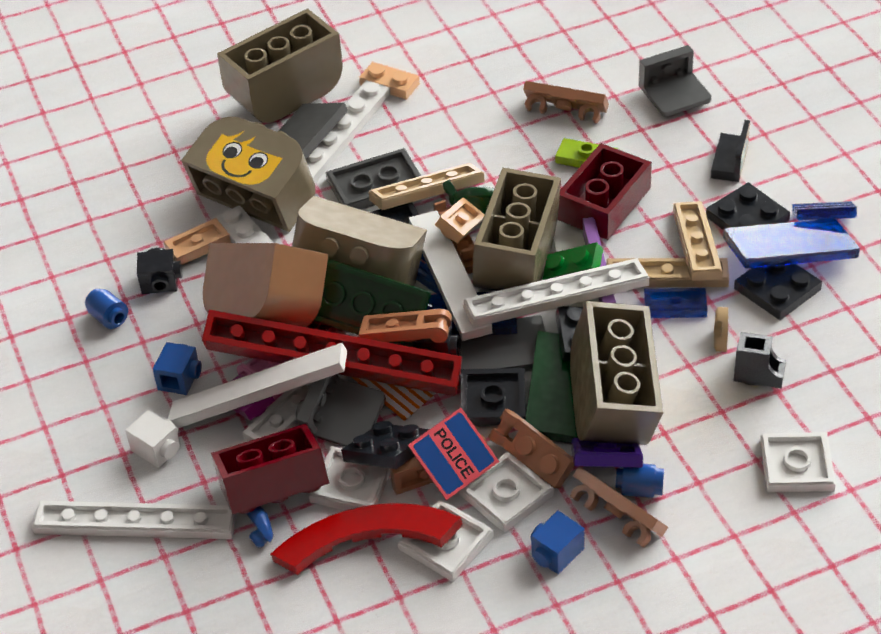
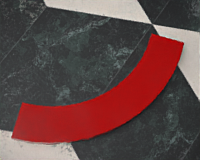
[270,503,463,575]

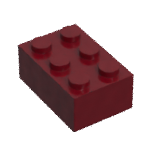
[557,143,652,240]
[211,423,330,515]

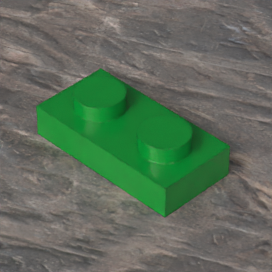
[542,242,603,280]

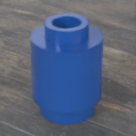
[85,289,128,329]
[615,463,664,498]

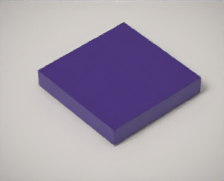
[571,438,643,468]

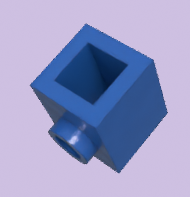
[153,342,202,395]
[531,510,585,574]

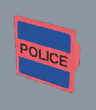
[407,407,500,500]

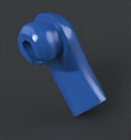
[246,506,274,548]

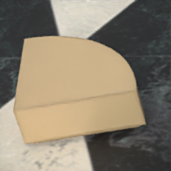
[714,307,728,352]

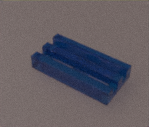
[792,201,857,221]
[644,288,708,318]

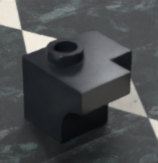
[733,332,786,389]

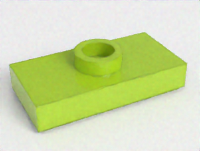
[555,138,618,168]

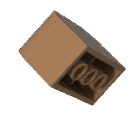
[202,243,329,327]

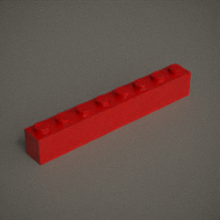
[202,309,462,396]

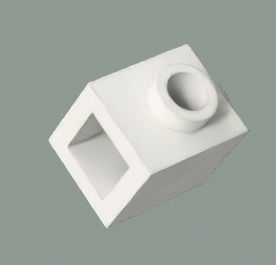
[125,410,181,468]

